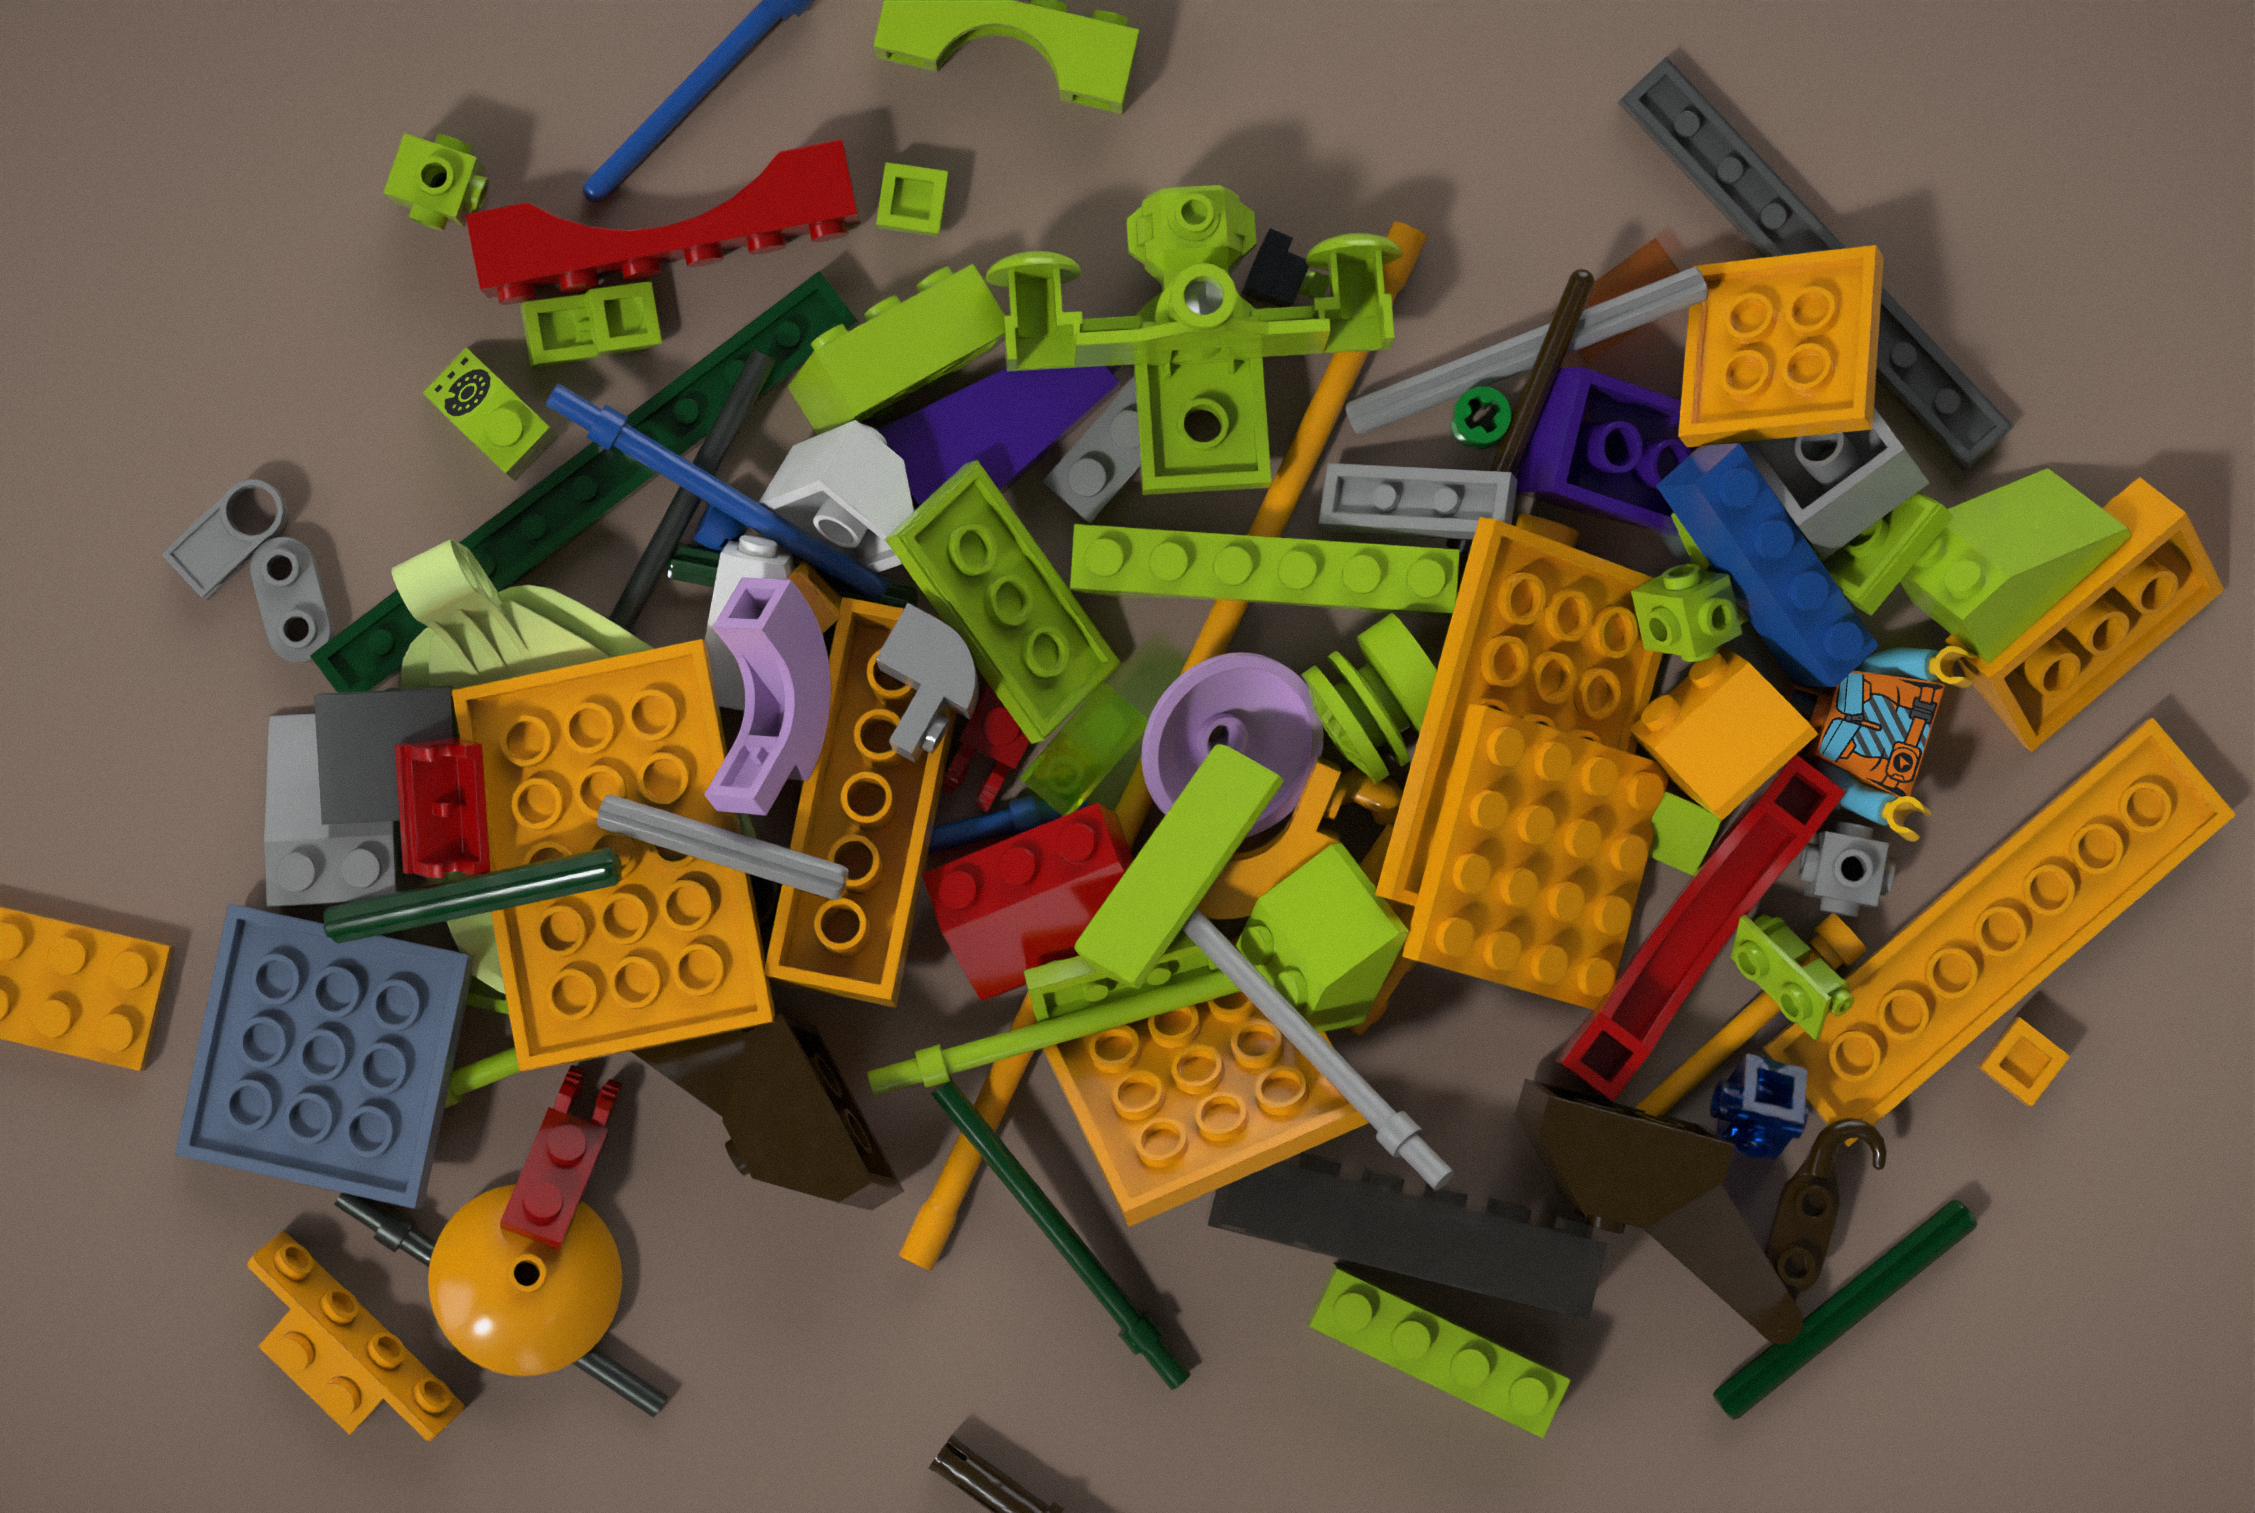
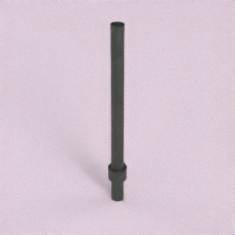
[603,349,776,636]
[334,1193,668,1418]

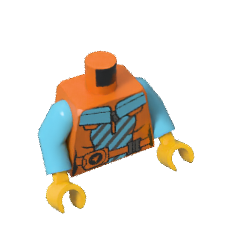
[1786,646,1977,842]

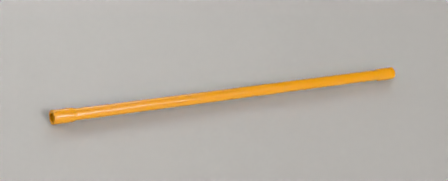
[898,221,1428,1271]

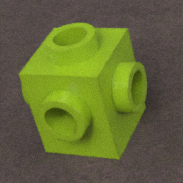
[383,133,489,231]
[1631,564,1742,662]

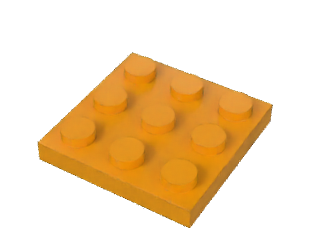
[1678,245,1884,447]

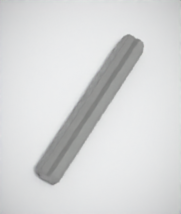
[597,794,848,900]

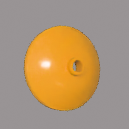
[428,1184,622,1377]

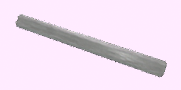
[1346,267,1708,435]

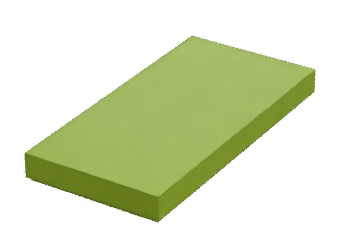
[885,460,1122,744]

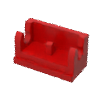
[394,738,490,878]

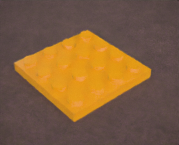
[1402,703,1669,1010]
[1042,936,1369,1228]

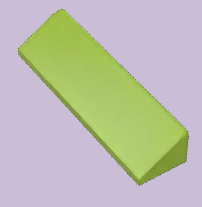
[1074,743,1284,989]

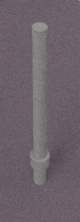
[1182,908,1454,1191]

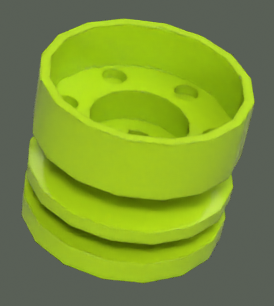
[1301,613,1437,784]

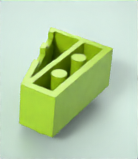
[788,264,1005,435]

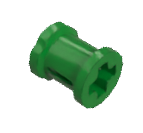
[1450,386,1511,450]

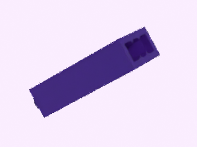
[877,365,1121,506]

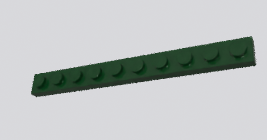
[310,271,859,692]

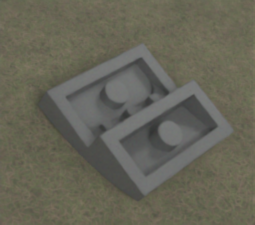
[314,686,456,825]

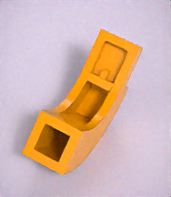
[1196,756,1348,920]

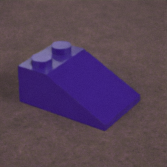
[1516,367,1733,537]

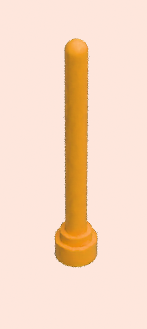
[1635,913,1867,1116]

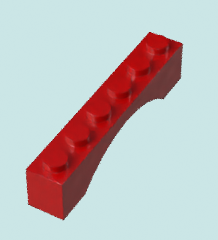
[465,139,860,305]
[1554,755,1846,1102]

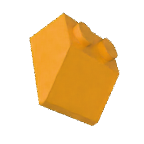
[1628,645,1818,821]

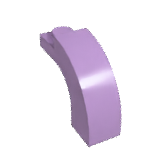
[704,577,831,815]

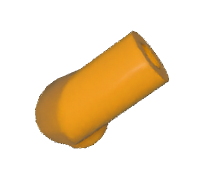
[1338,767,1403,825]

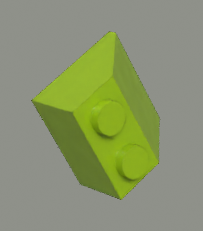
[1236,843,1409,1032]

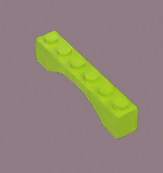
[1070,524,1460,619]

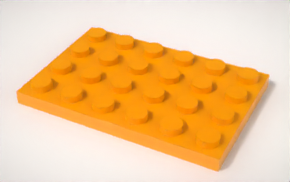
[1375,517,1663,907]
[452,639,776,1072]

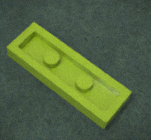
[1023,921,1220,1023]

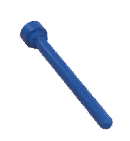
[582,0,815,203]

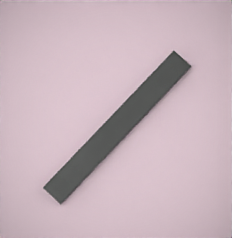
[1618,57,2014,472]

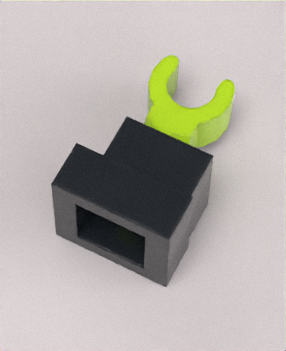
[1241,228,1330,308]

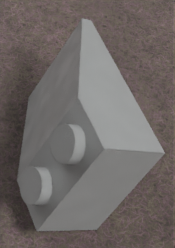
[264,714,407,907]

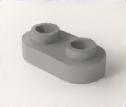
[250,537,334,663]

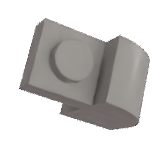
[876,603,979,763]

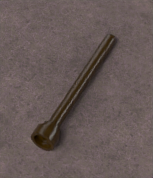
[1446,269,1594,557]

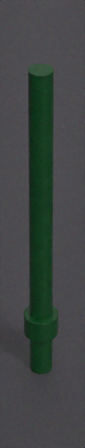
[931,1077,1191,1390]

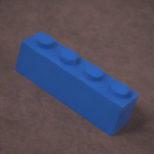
[1656,443,1879,687]

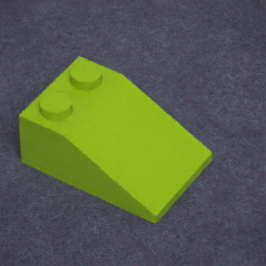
[1900,468,2132,664]

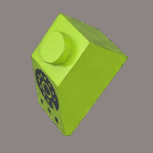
[422,347,559,481]

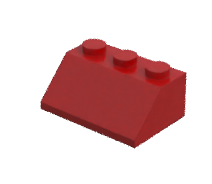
[921,802,1134,1002]

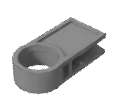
[161,479,289,600]

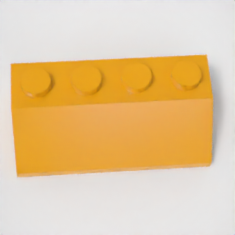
[1945,477,2225,753]

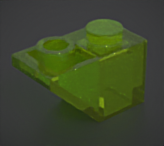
[1019,681,1148,816]

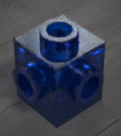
[1710,1054,1809,1160]

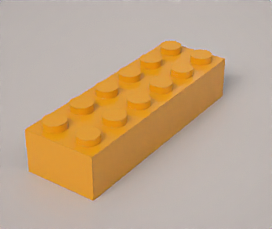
[764,597,957,1008]

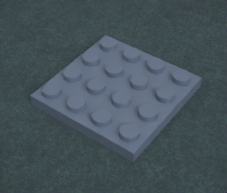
[175,904,476,1209]

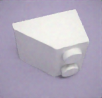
[758,420,914,573]

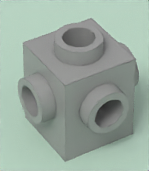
[1798,822,1896,917]

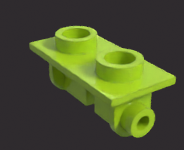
[1730,914,1855,1041]

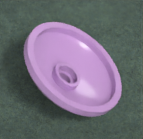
[1142,652,1324,838]

